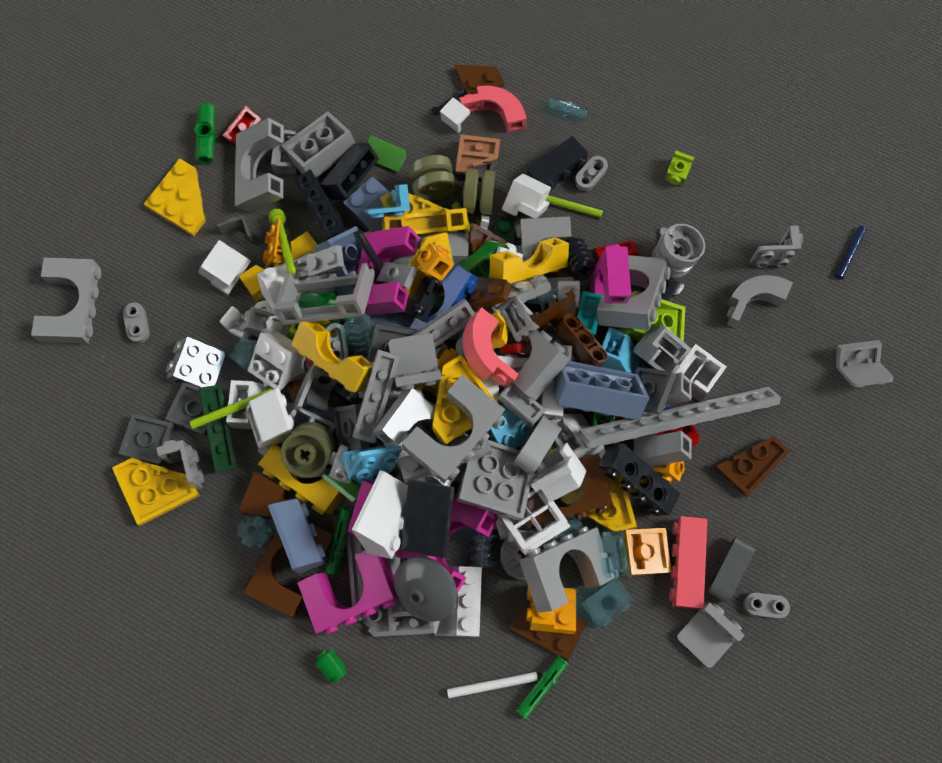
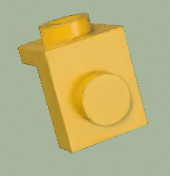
[491,312,509,349]

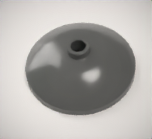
[394,556,457,622]

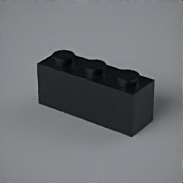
[527,136,588,192]
[320,143,379,200]

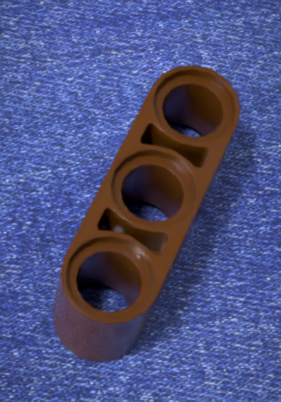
[555,313,608,367]

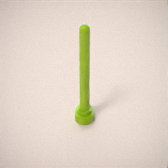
[268,209,296,275]

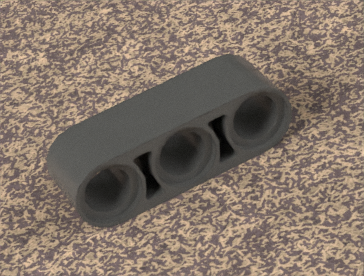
[706,537,756,604]

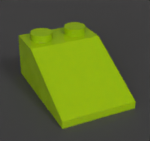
[619,291,685,342]

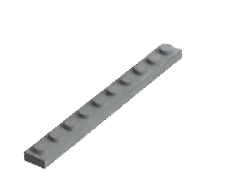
[579,387,781,449]

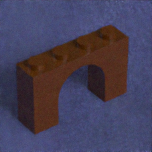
[524,453,614,532]
[244,523,334,618]

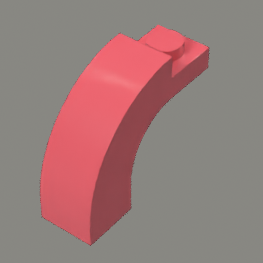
[460,86,527,133]
[462,307,518,388]

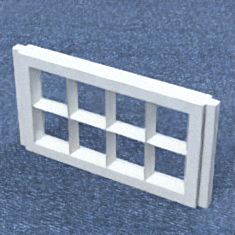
[496,473,570,556]

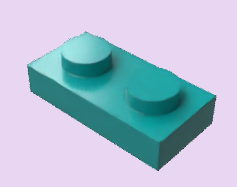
[577,291,602,337]

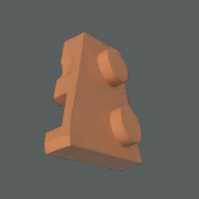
[455,134,500,174]

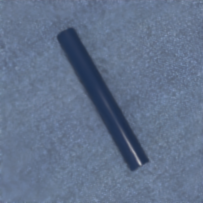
[835,226,867,280]

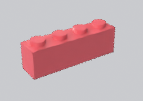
[669,516,707,610]

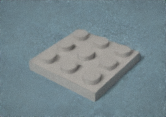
[456,440,533,521]

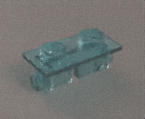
[601,530,630,578]

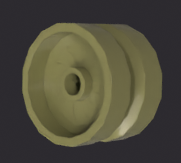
[408,155,457,202]
[462,168,496,216]
[281,422,335,478]

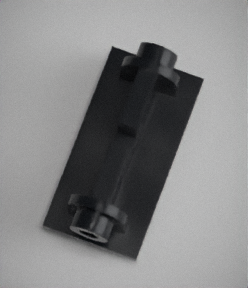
[405,276,443,322]

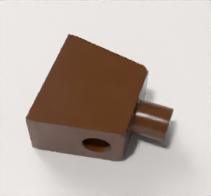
[239,472,288,520]

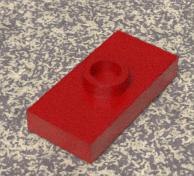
[500,341,532,358]

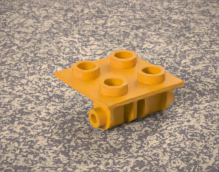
[262,218,287,269]

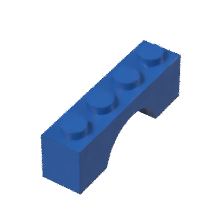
[409,263,479,348]

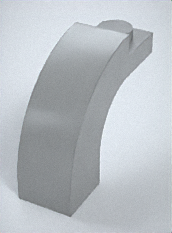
[726,275,793,328]

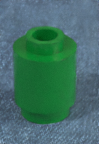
[315,649,348,684]

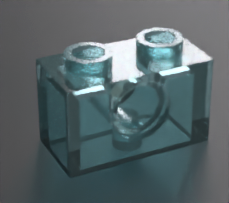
[579,577,633,627]

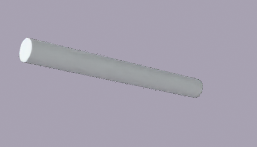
[447,672,538,698]

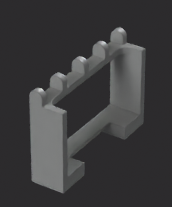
[274,263,375,325]
[290,363,377,448]

